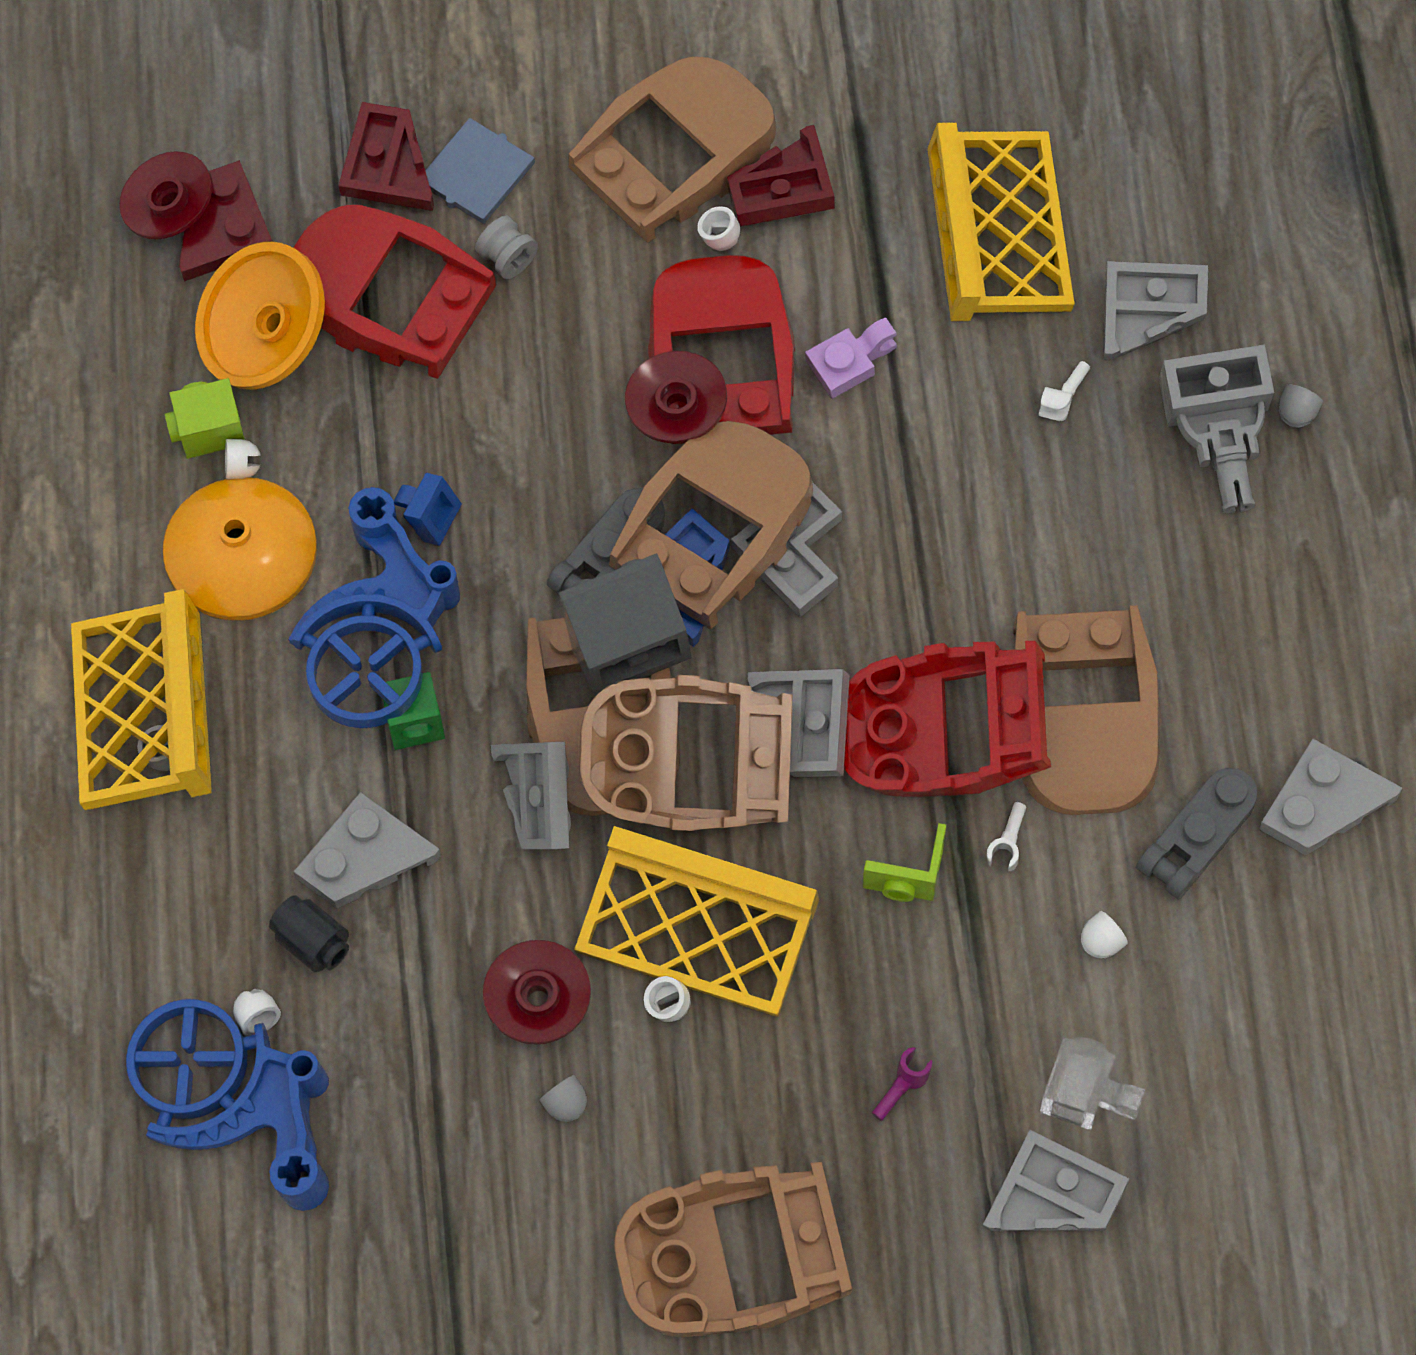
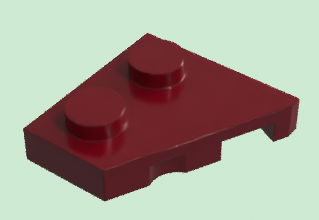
[338,102,434,211]
[727,125,835,227]
[179,160,272,282]

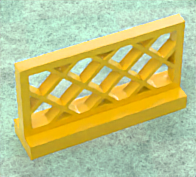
[927,123,1075,321]
[71,589,212,810]
[574,826,819,1017]

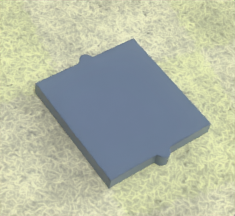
[425,118,535,224]

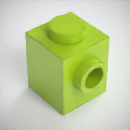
[165,378,245,459]

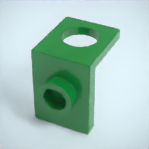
[383,672,446,750]

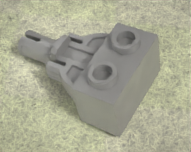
[1159,344,1274,513]

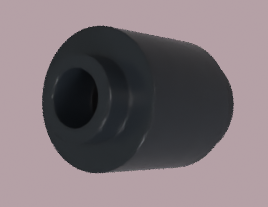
[269,895,349,972]

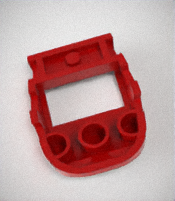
[293,205,497,379]
[648,255,795,444]
[844,641,1051,797]

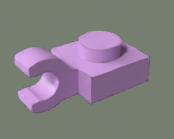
[805,318,897,399]

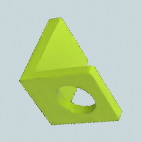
[863,823,946,902]

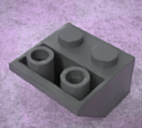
[559,553,692,696]

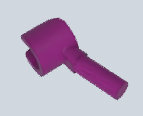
[871,1047,932,1121]

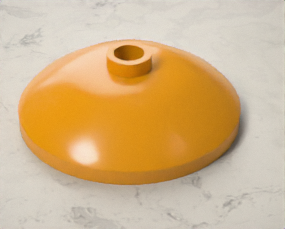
[195,242,325,390]
[163,477,317,620]

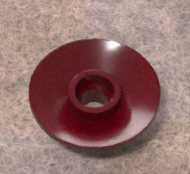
[119,151,213,240]
[625,351,727,444]
[483,940,591,1045]

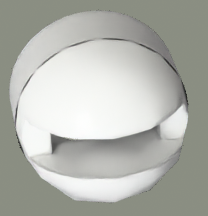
[698,206,741,251]
[225,439,261,480]
[1081,911,1128,958]
[644,976,691,1022]
[233,989,281,1036]

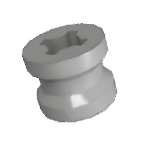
[475,215,538,279]

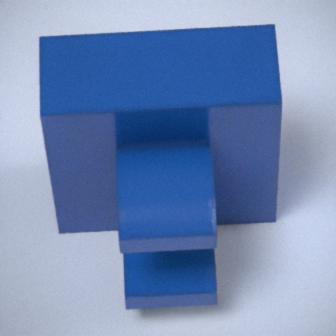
[394,473,462,546]

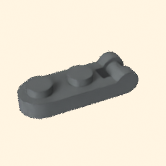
[547,488,665,594]
[1136,768,1257,900]

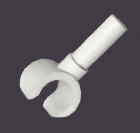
[1039,361,1090,421]
[987,802,1026,872]

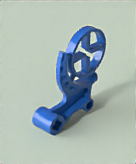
[288,487,460,728]
[126,999,329,1211]

